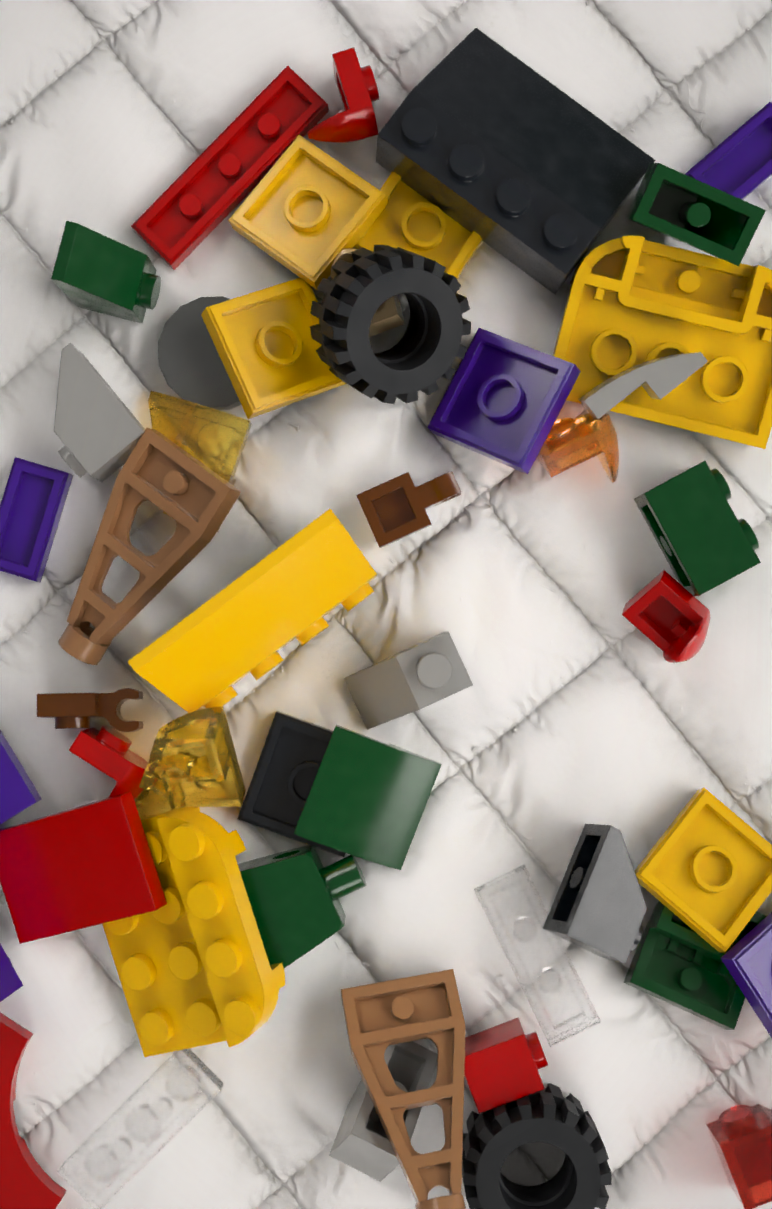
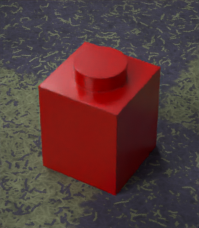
[464,1017,548,1114]

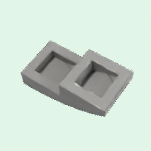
[578,352,708,419]

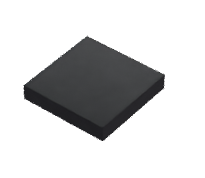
[238,711,346,857]

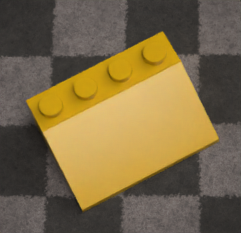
[127,509,377,715]

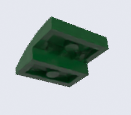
[294,724,442,870]
[623,900,766,1030]

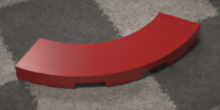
[0,1012,67,1209]

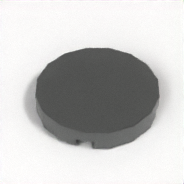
[158,296,241,411]

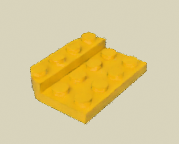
[552,235,772,449]
[102,806,285,1057]

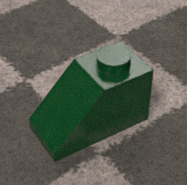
[625,163,766,266]
[51,221,161,324]

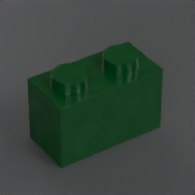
[634,461,761,596]

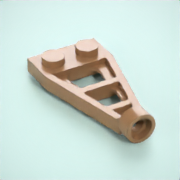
[58,428,241,665]
[341,969,466,1209]

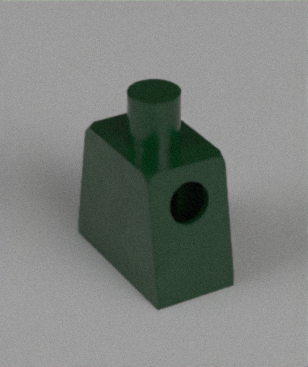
[238,845,367,968]

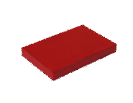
[0,791,167,944]

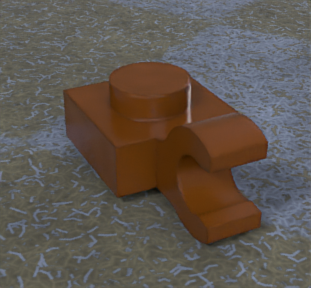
[356,471,461,548]
[37,688,143,732]

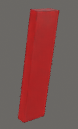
[131,66,329,270]

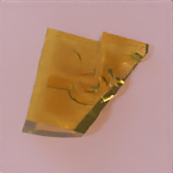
[148,391,252,533]
[135,706,246,819]

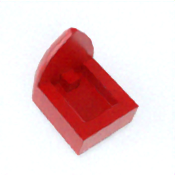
[307,47,379,143]
[622,570,710,663]
[68,725,155,799]

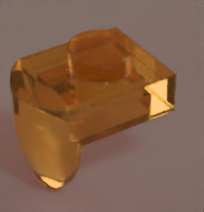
[537,413,619,483]

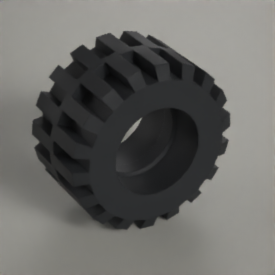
[310,245,471,404]
[462,1083,611,1209]

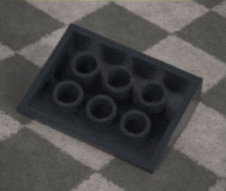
[376,28,655,294]

